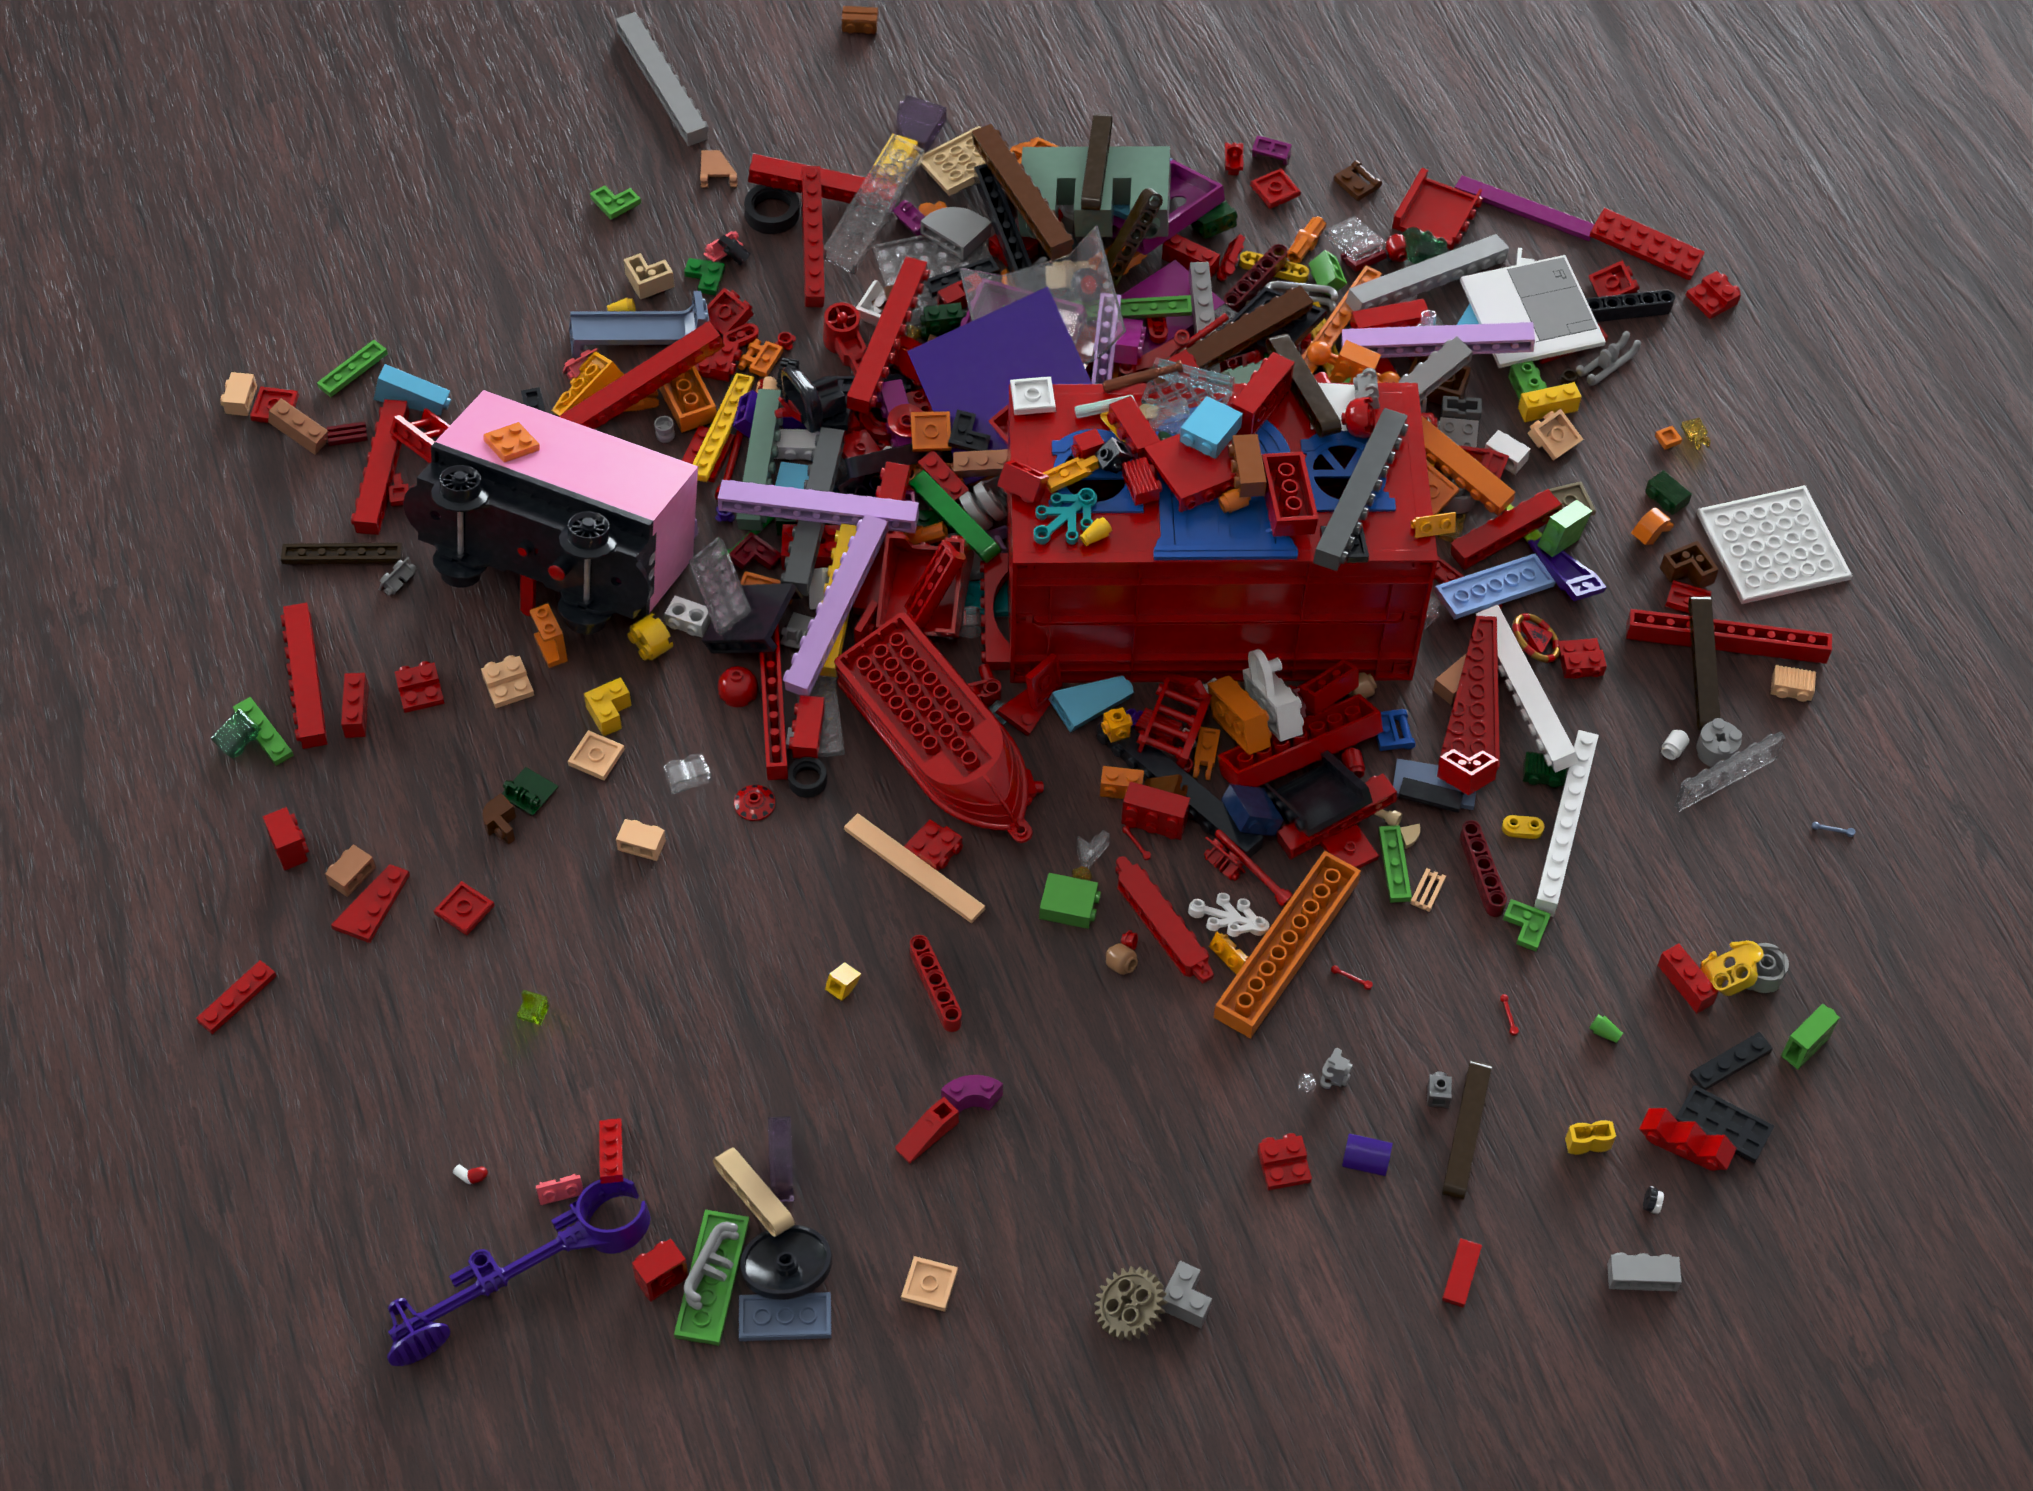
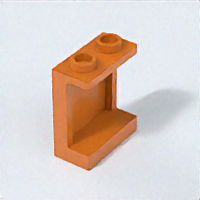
[530,604,568,668]

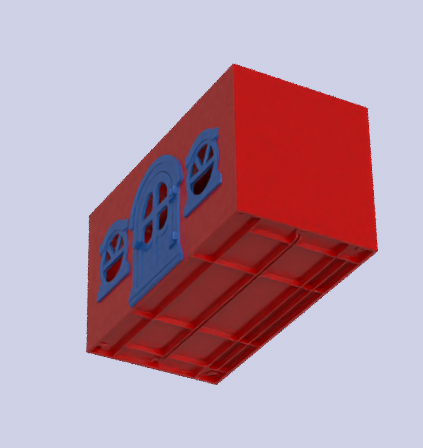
[1006,382,1438,683]

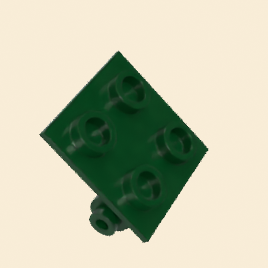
[502,767,558,816]

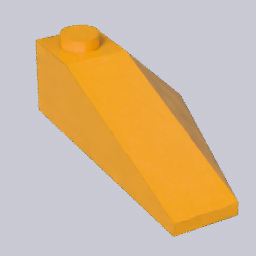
[551,351,624,416]

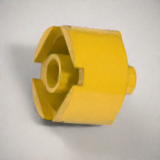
[627,613,673,661]

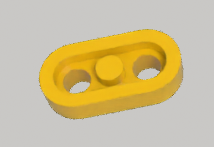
[1502,815,1545,839]

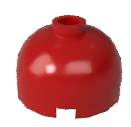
[1341,397,1375,438]
[717,666,758,707]

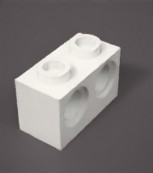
[664,596,712,637]

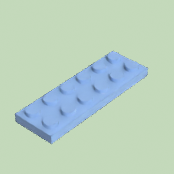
[1434,554,1556,619]

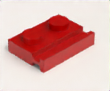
[1665,580,1712,613]

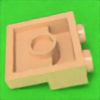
[1528,409,1584,461]
[481,655,534,708]

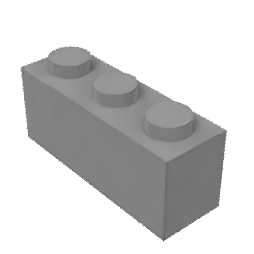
[1607,1253,1681,1291]

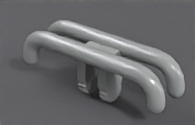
[1264,281,1338,312]
[1576,331,1641,385]
[684,1222,739,1310]

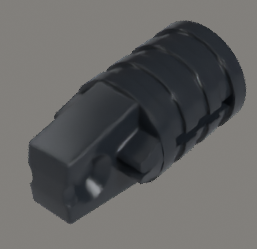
[717,235,751,266]

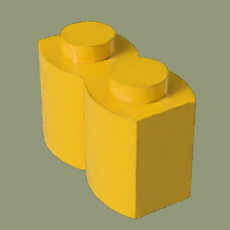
[1565,1120,1616,1155]

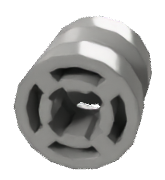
[654,416,675,443]

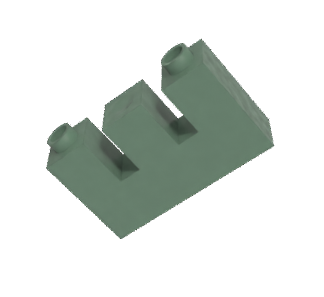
[1018,146,1171,239]

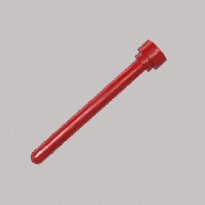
[715,430,744,500]
[1215,830,1293,907]

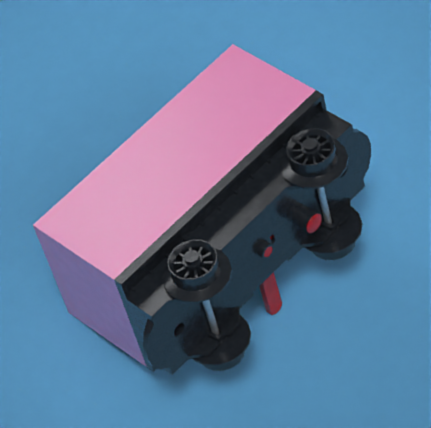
[403,390,698,634]

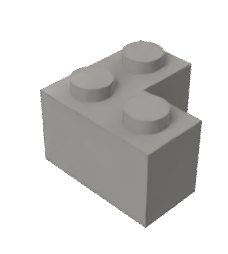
[1161,1261,1212,1328]

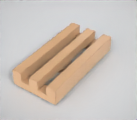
[1410,868,1446,912]

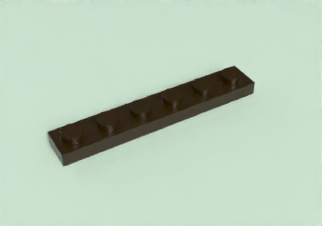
[281,543,403,564]

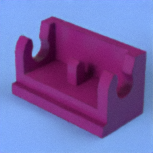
[1252,135,1292,165]
[892,200,925,240]

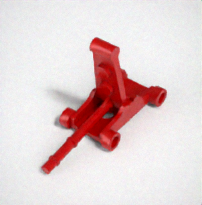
[1119,313,1229,377]

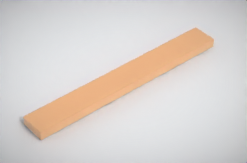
[844,813,985,924]

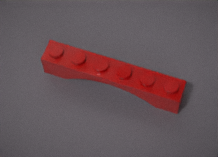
[980,553,1010,670]

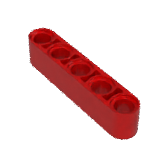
[910,935,962,1032]

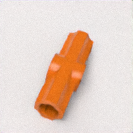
[1287,216,1326,263]
[904,521,949,545]

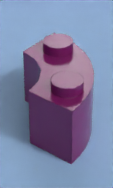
[941,1075,1003,1113]

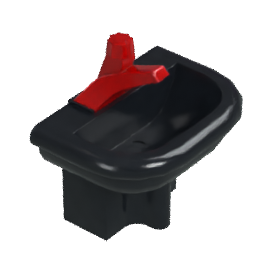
[774,367,847,433]

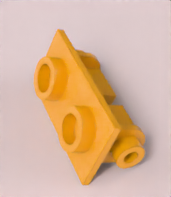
[1410,512,1456,538]
[1209,931,1249,975]

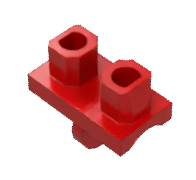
[1225,143,1244,175]

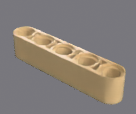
[713,1147,795,1237]

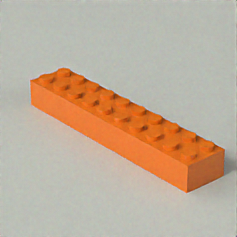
[1214,850,1361,1039]

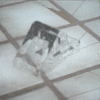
[1076,830,1110,873]

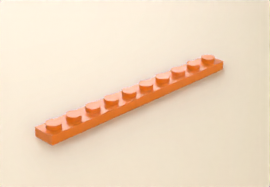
[1302,265,1382,374]

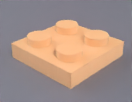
[568,730,625,781]
[901,1256,958,1312]

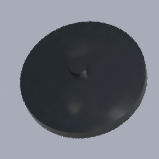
[740,1225,832,1300]

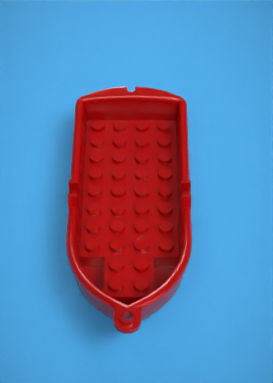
[834,612,1033,843]

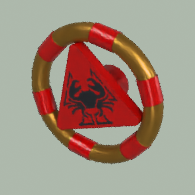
[1512,613,1560,663]

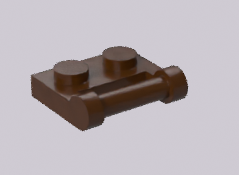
[1334,160,1382,201]

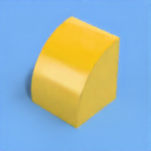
[825,962,861,1001]

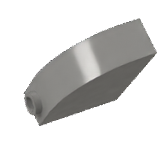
[920,207,991,260]

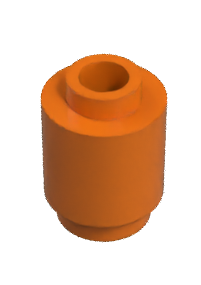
[1218,488,1251,513]

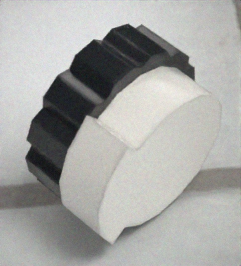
[1643,1186,1664,1214]

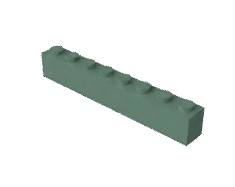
[736,389,786,531]

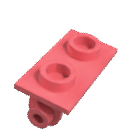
[703,231,744,262]
[563,348,597,380]
[536,1174,583,1205]

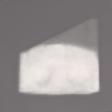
[1145,398,1191,434]

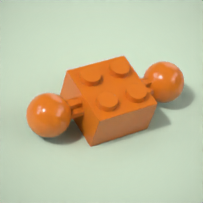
[1307,340,1401,383]

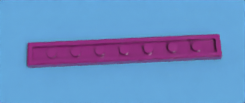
[1455,175,1595,241]

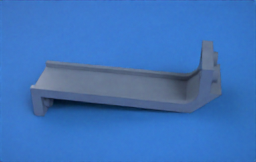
[569,291,709,358]

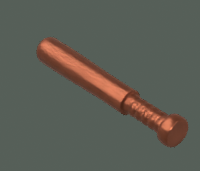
[1102,360,1184,393]

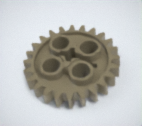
[1094,1266,1167,1341]

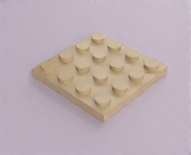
[917,126,986,196]

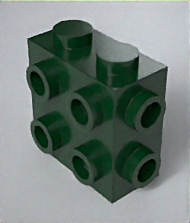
[1190,200,1238,239]
[920,302,966,342]

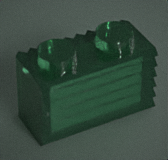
[211,709,262,759]

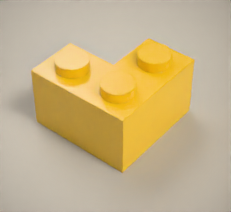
[584,677,632,737]

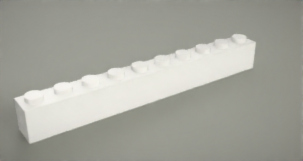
[1476,605,1578,773]
[1534,730,1599,917]

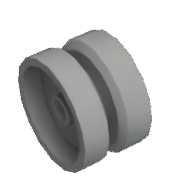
[959,481,1007,532]

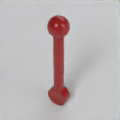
[1122,826,1151,860]
[1331,965,1373,990]
[1500,994,1519,1036]

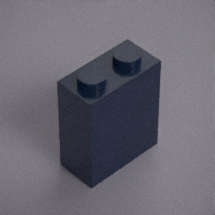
[1221,784,1284,836]

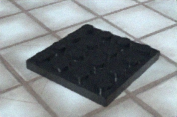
[1222,287,1327,354]

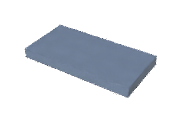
[1393,759,1476,810]
[739,1292,831,1341]

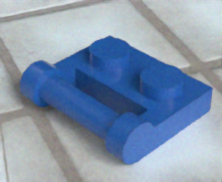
[1376,709,1416,751]

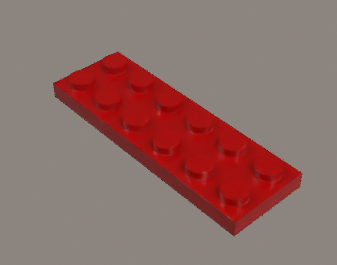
[1589,208,1705,281]

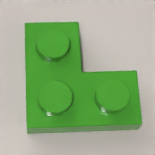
[590,185,641,220]
[1503,899,1551,951]

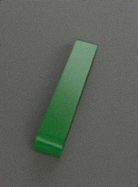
[909,470,1002,564]

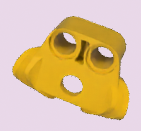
[1700,940,1764,996]

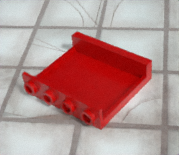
[1392,168,1483,250]
[1144,433,1236,512]

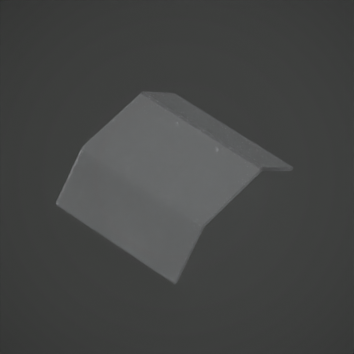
[959,225,1126,364]

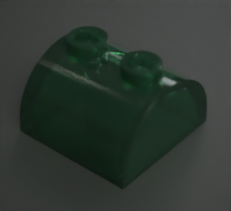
[1403,227,1448,264]

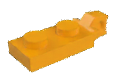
[1043,455,1099,493]

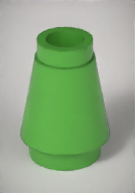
[1589,1014,1623,1043]

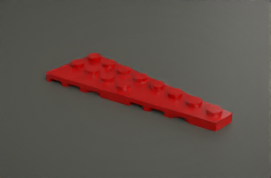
[1438,616,1500,770]

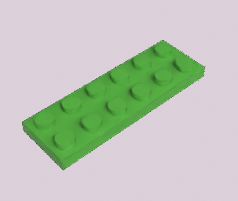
[674,1210,750,1346]

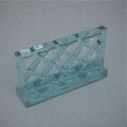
[1141,357,1235,416]

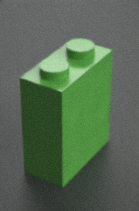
[1537,500,1592,557]
[1039,873,1101,929]
[1781,1004,1840,1069]

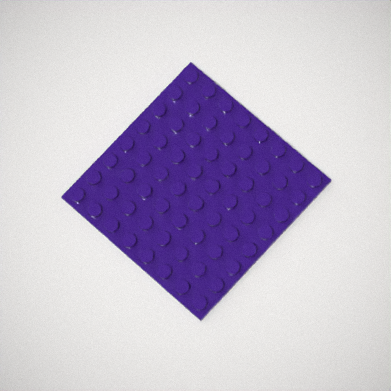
[907,286,1092,486]

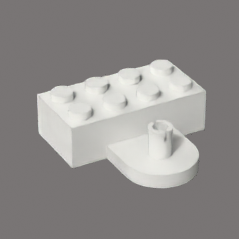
[1242,649,1304,742]

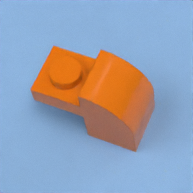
[1631,508,1674,545]

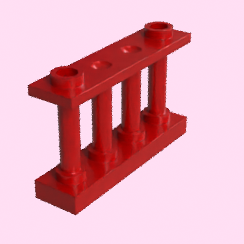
[389,408,450,463]
[1136,677,1212,769]

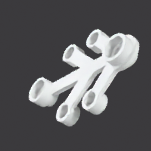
[1188,893,1269,937]

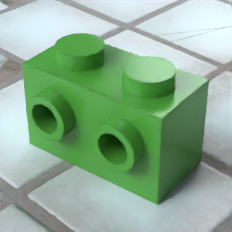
[1308,250,1347,297]
[1508,361,1547,400]

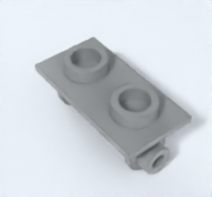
[378,557,417,596]

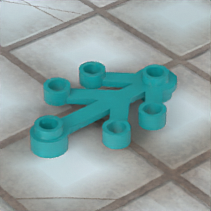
[1033,488,1097,545]

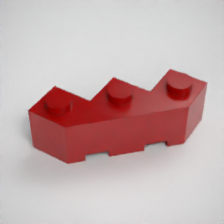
[1639,1108,1737,1171]

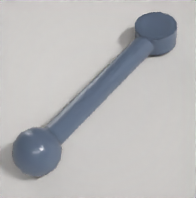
[1812,822,1855,837]

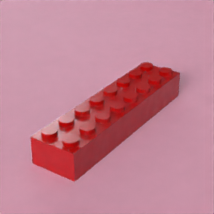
[1218,694,1383,787]

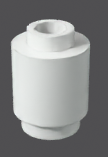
[1661,730,1689,760]

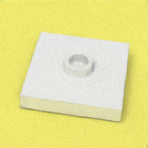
[1010,377,1056,415]

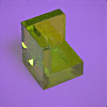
[517,990,549,1025]

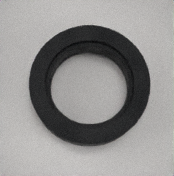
[744,184,800,234]

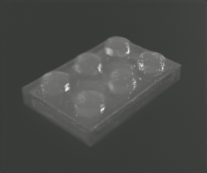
[1324,216,1386,261]

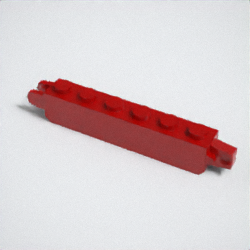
[1115,856,1214,984]

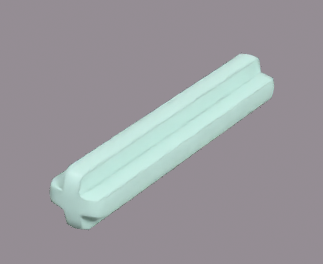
[1075,395,1135,418]

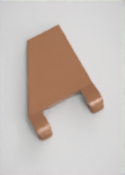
[700,150,737,188]

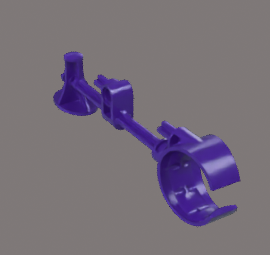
[387,1178,650,1366]

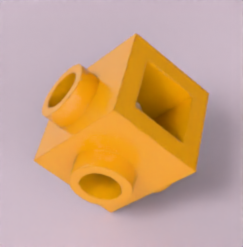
[1101,707,1133,743]

